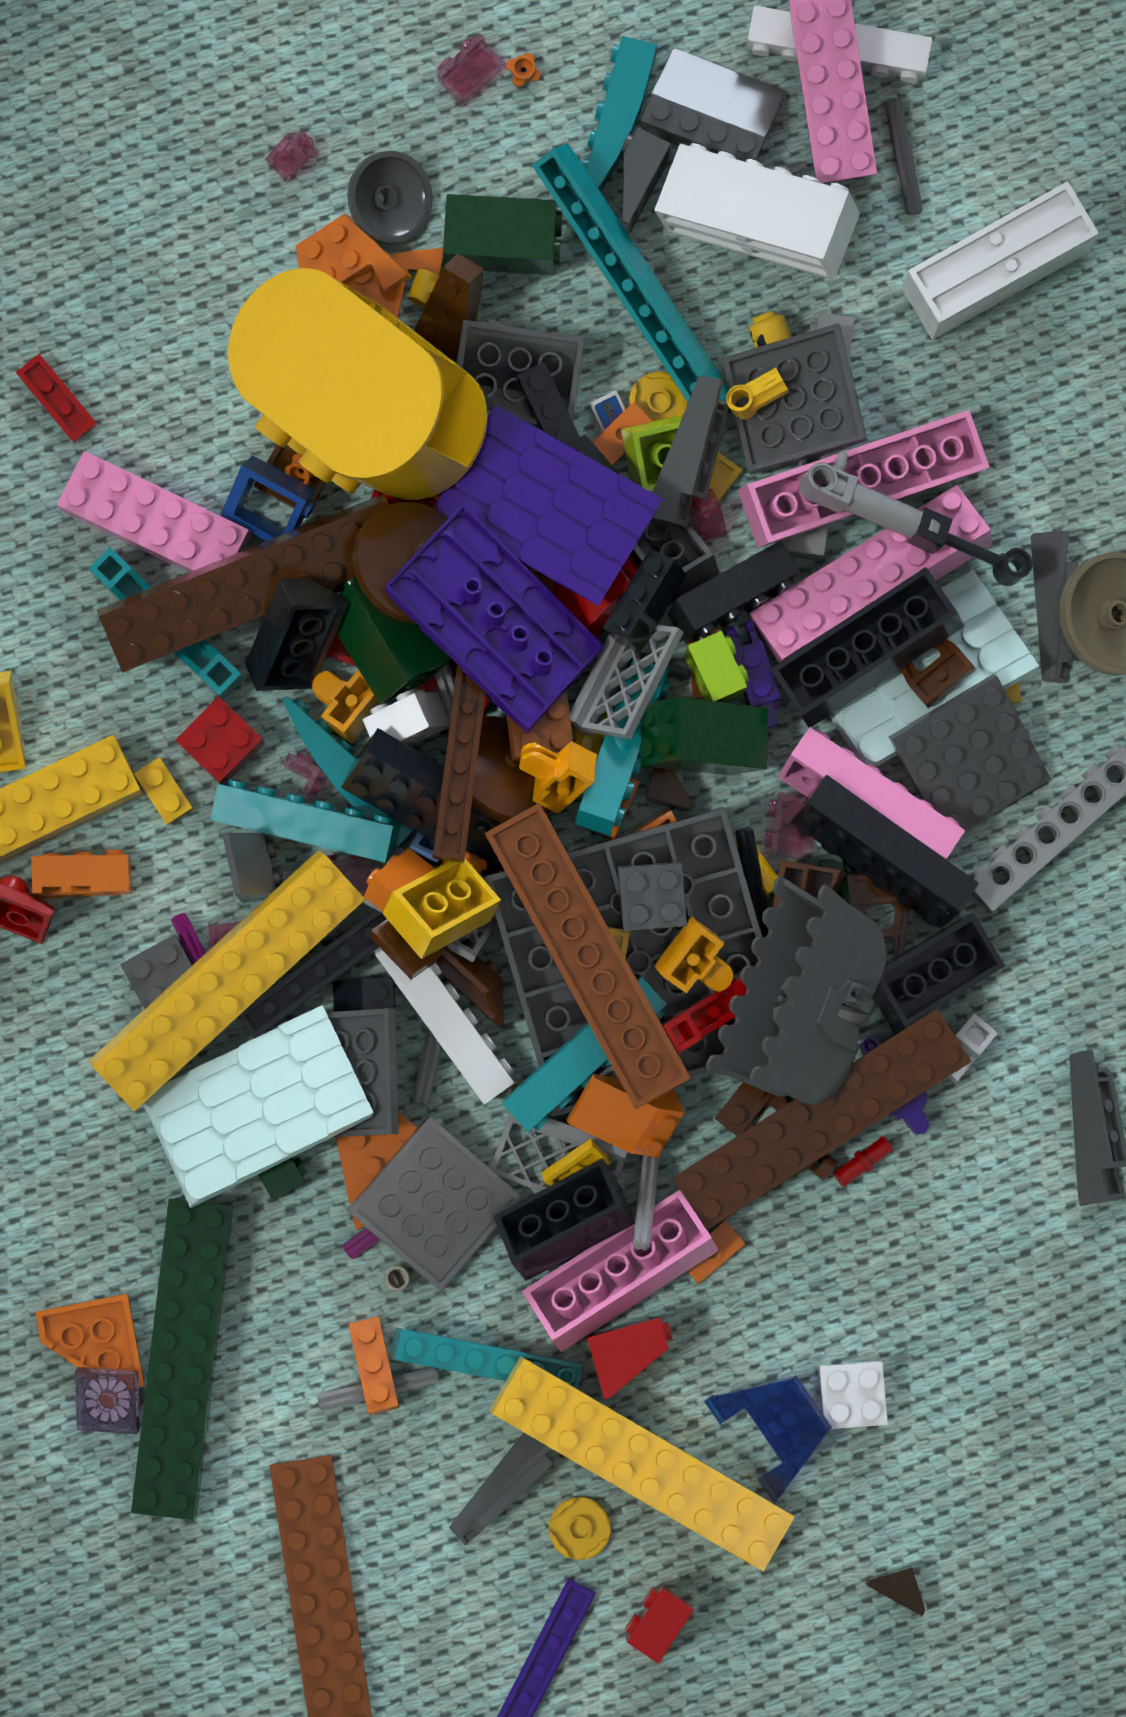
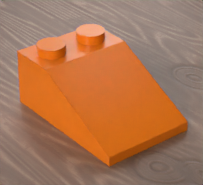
[567,1074,685,1158]

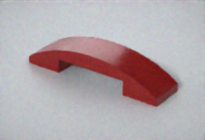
[662,977,747,1054]

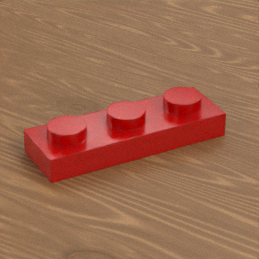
[16,354,98,444]

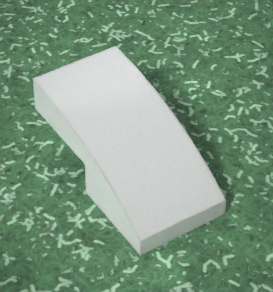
[947,1013,998,1084]

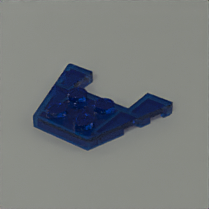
[704,1375,832,1502]

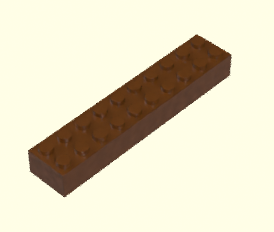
[97,494,389,673]
[673,1009,972,1230]

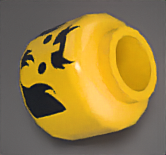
[748,310,792,348]

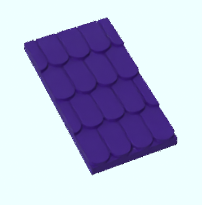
[433,405,663,606]
[385,503,604,734]

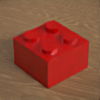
[176,696,265,784]
[625,1584,694,1664]

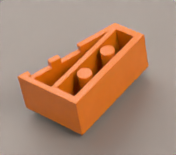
[31,850,133,899]

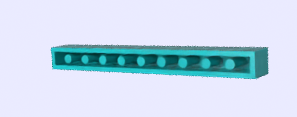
[532,143,729,402]

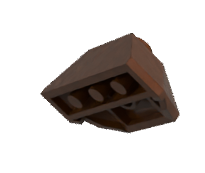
[436,938,505,1029]

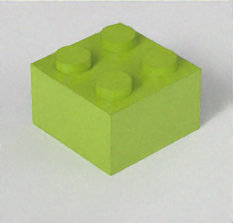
[621,415,682,491]
[684,631,749,703]

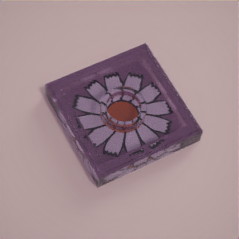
[75,1367,140,1434]

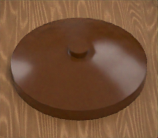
[353,502,448,624]
[471,716,551,823]

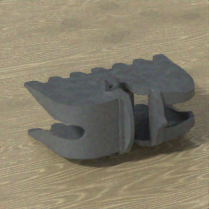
[706,876,887,1105]

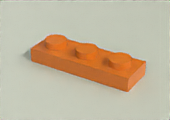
[348,1316,400,1416]

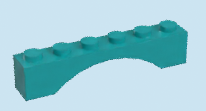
[88,547,244,700]

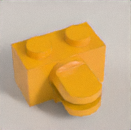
[312,669,380,744]
[519,741,597,814]
[654,917,733,993]

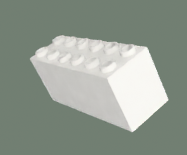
[654,143,860,280]
[902,181,1099,340]

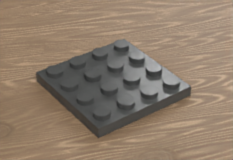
[722,323,868,475]
[888,674,1051,831]
[287,1008,399,1138]
[346,1115,522,1292]

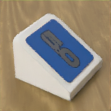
[589,390,625,432]

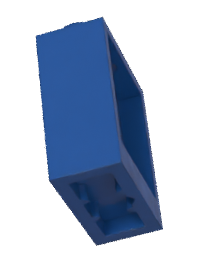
[220,455,316,541]

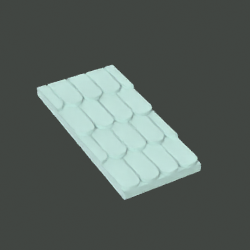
[829,570,1039,767]
[143,1005,374,1208]

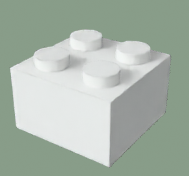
[362,689,450,747]
[818,1361,888,1430]

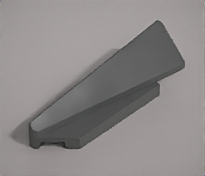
[652,376,728,528]
[1031,531,1079,683]
[1069,1050,1126,1206]
[449,1432,554,1545]

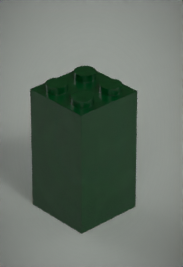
[443,194,562,275]
[336,577,452,705]
[640,697,768,775]

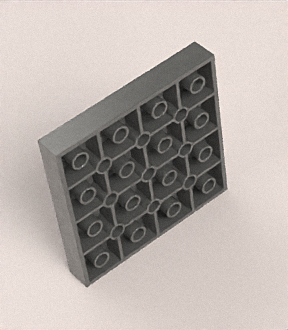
[484,807,762,1117]

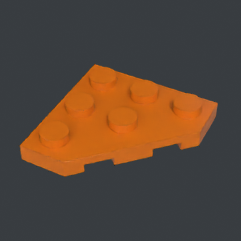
[35,1294,145,1389]

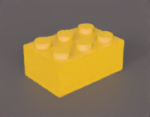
[383,858,501,959]

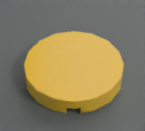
[629,371,688,421]
[549,1497,611,1560]

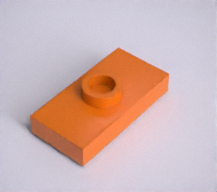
[592,402,653,466]
[687,1220,745,1284]

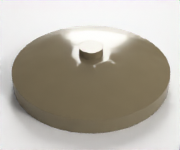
[1059,552,1126,675]

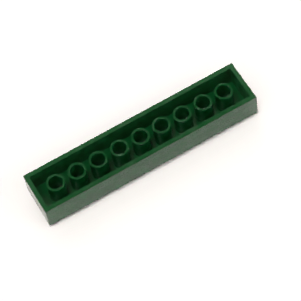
[131,1199,234,1520]

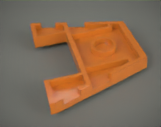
[296,214,411,292]
[346,248,443,318]
[336,1111,417,1230]

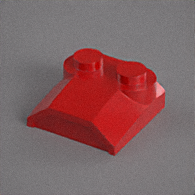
[0,875,56,944]

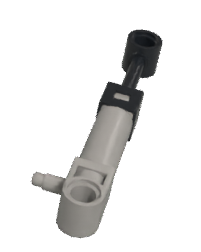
[798,451,1033,586]

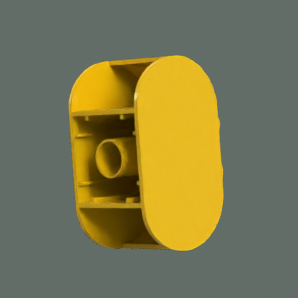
[228,268,488,500]

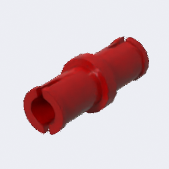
[833,1135,894,1188]

